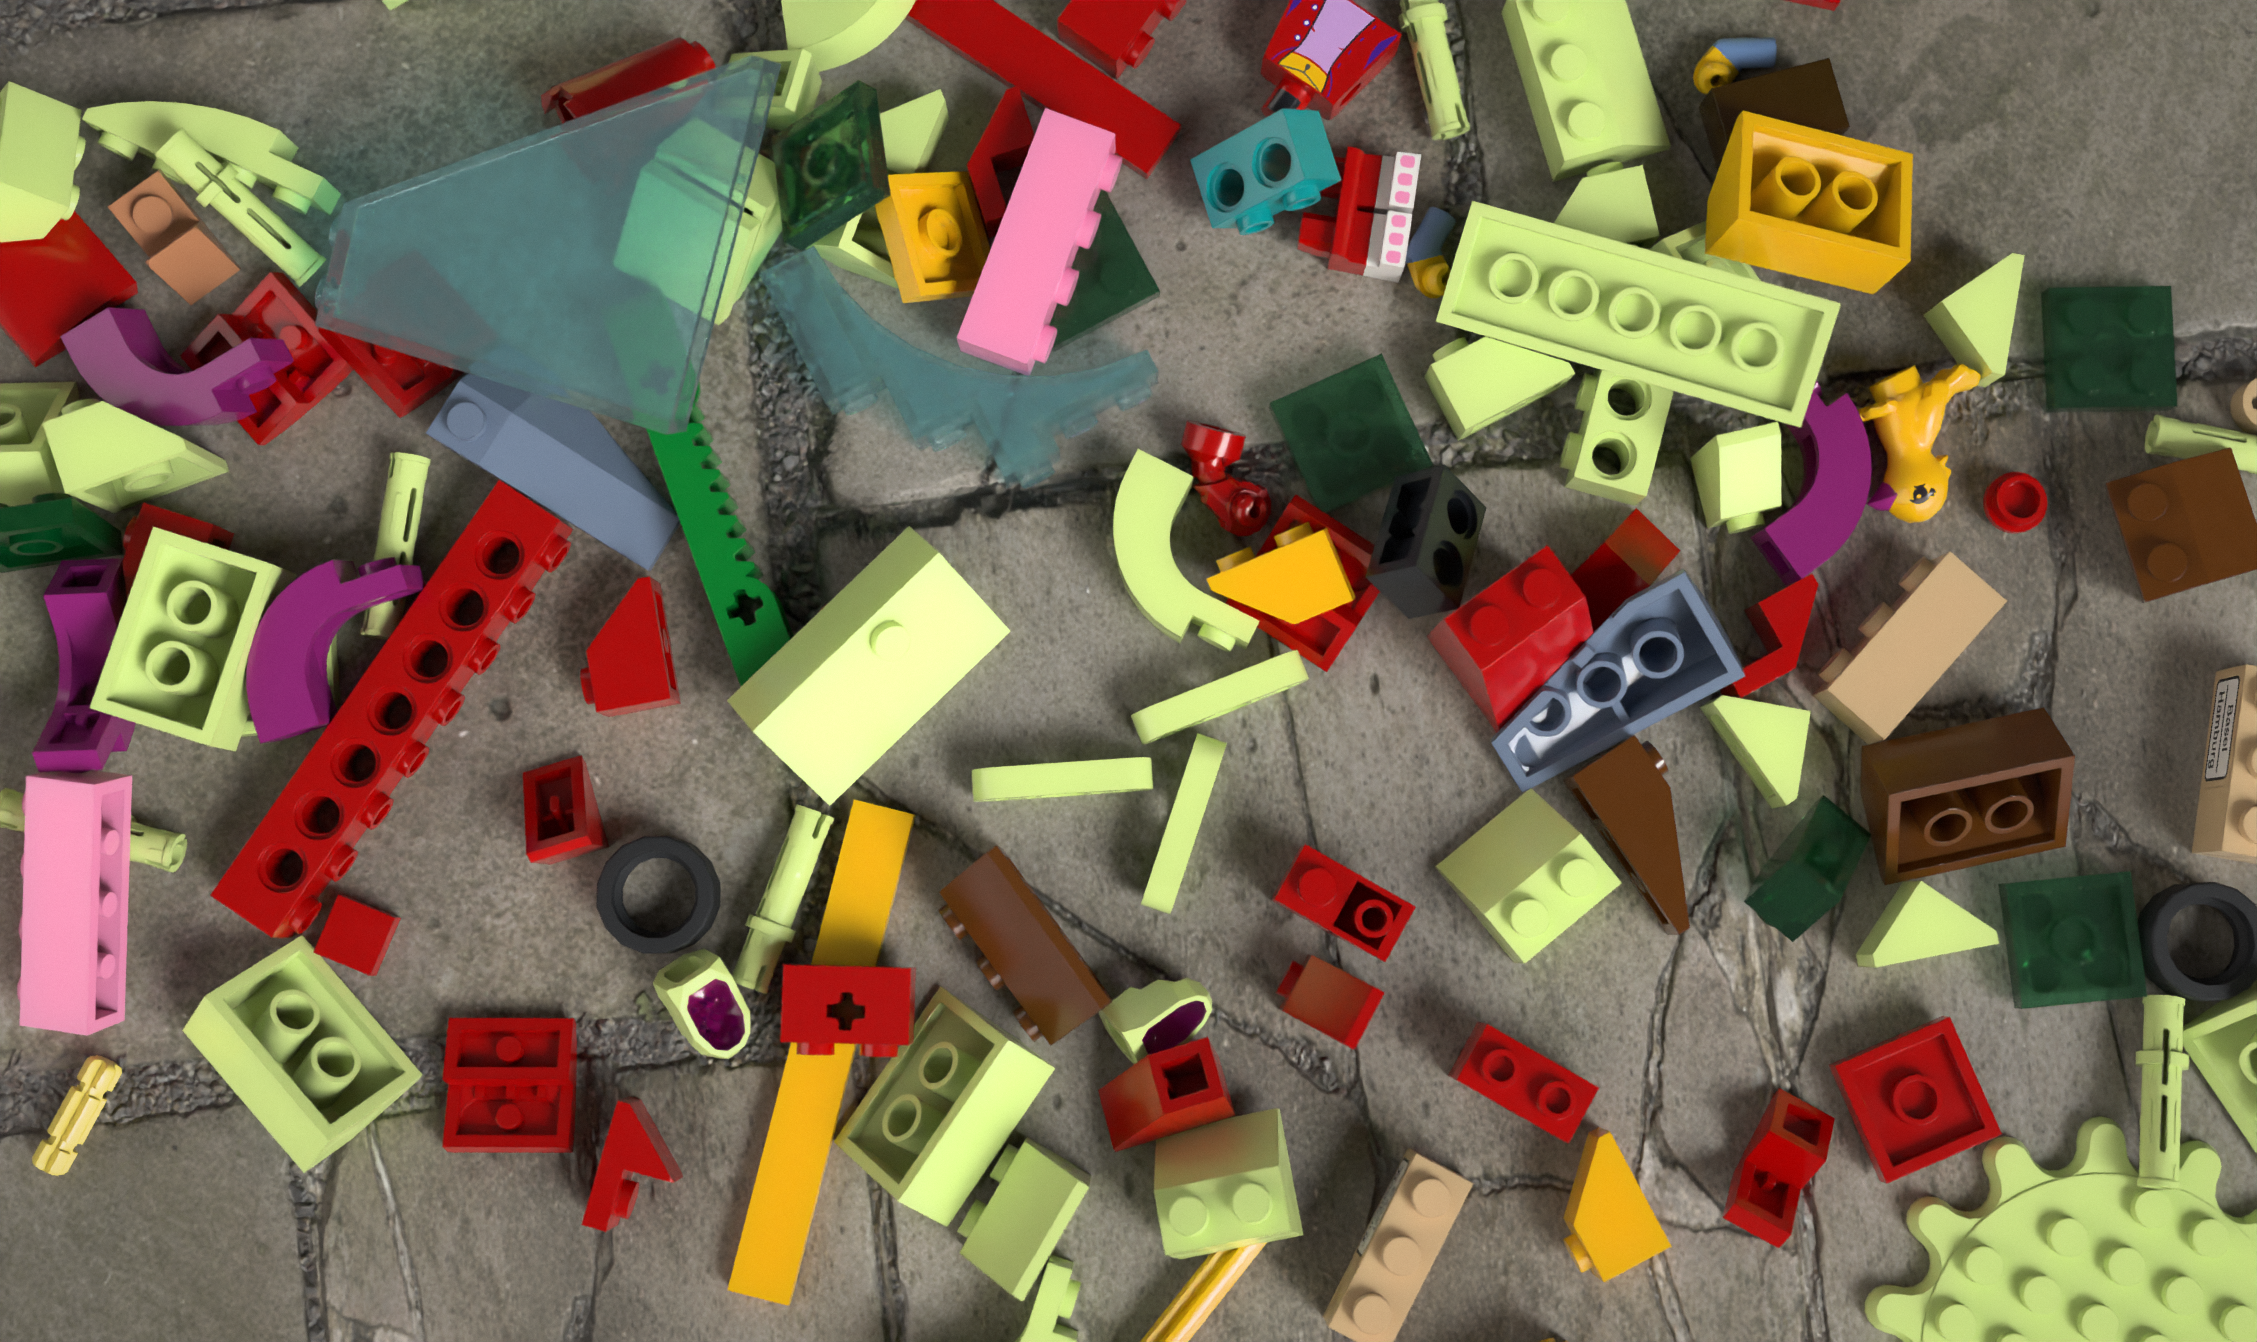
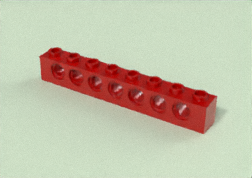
[210,480,573,938]

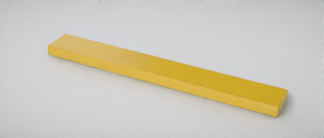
[727,800,916,1306]

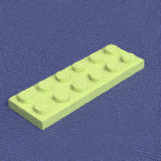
[1436,201,1841,428]

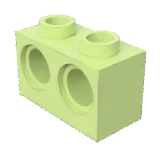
[1559,369,1674,506]

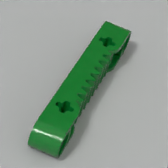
[604,288,794,687]

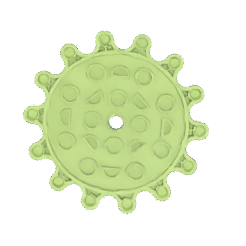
[1865,1116,2257,1342]

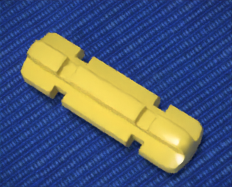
[32,1055,122,1176]

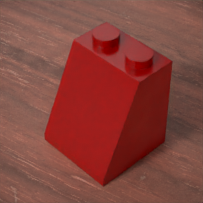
[1427,545,1593,733]

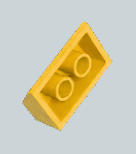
[1705,111,1913,295]

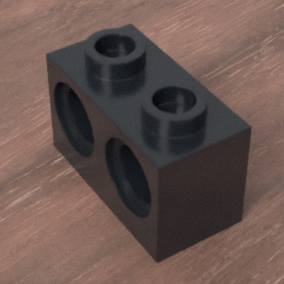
[1366,464,1487,619]

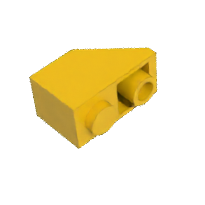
[1207,522,1355,624]

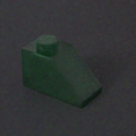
[1744,795,1872,942]

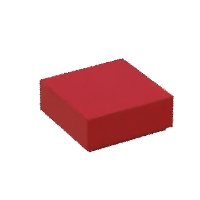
[313,894,401,976]

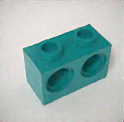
[1190,108,1341,235]

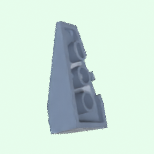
[426,342,681,572]
[1491,568,1745,793]

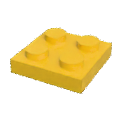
[868,171,990,303]

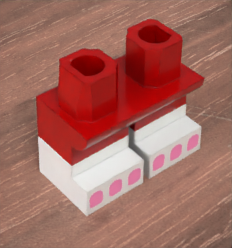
[1297,146,1421,283]

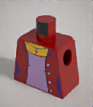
[1260,0,1402,121]

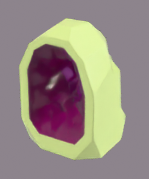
[653,949,750,1059]
[1098,978,1212,1064]

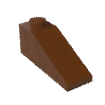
[1563,735,1690,935]

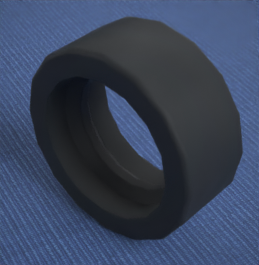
[597,836,721,954]
[2133,882,2257,1001]

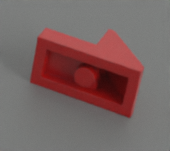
[581,1096,683,1232]

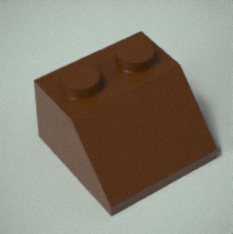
[2105,447,2257,604]

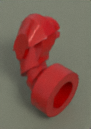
[1181,420,1271,536]

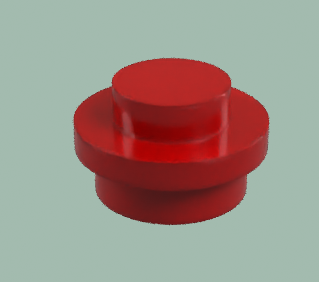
[1983,472,2047,534]

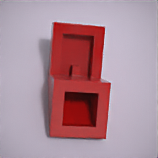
[967,86,1035,238]
[1720,573,1819,698]
[1722,1088,1835,1248]

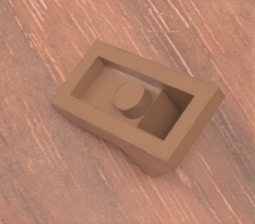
[108,169,241,305]

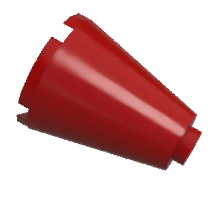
[541,37,716,197]

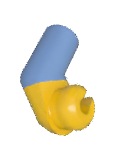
[1693,37,1776,95]
[1406,207,1456,299]

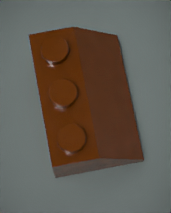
[1860,707,2075,885]
[938,845,1113,1046]

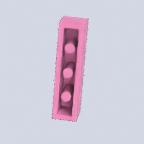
[957,108,1123,376]
[17,770,132,1035]

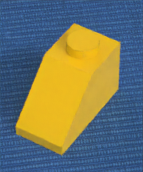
[1563,1127,1671,1282]

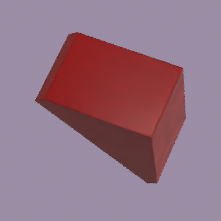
[1570,508,1681,633]
[522,755,609,865]

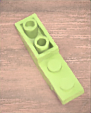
[82,101,341,215]

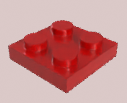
[1829,1016,2002,1184]

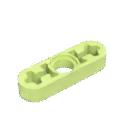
[1131,650,1309,745]
[1141,733,1227,914]
[972,757,1153,802]

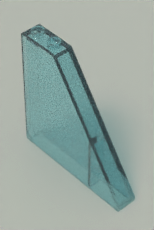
[315,55,782,435]

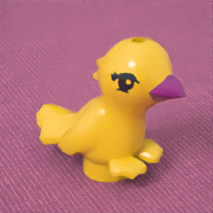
[1857,364,1981,523]

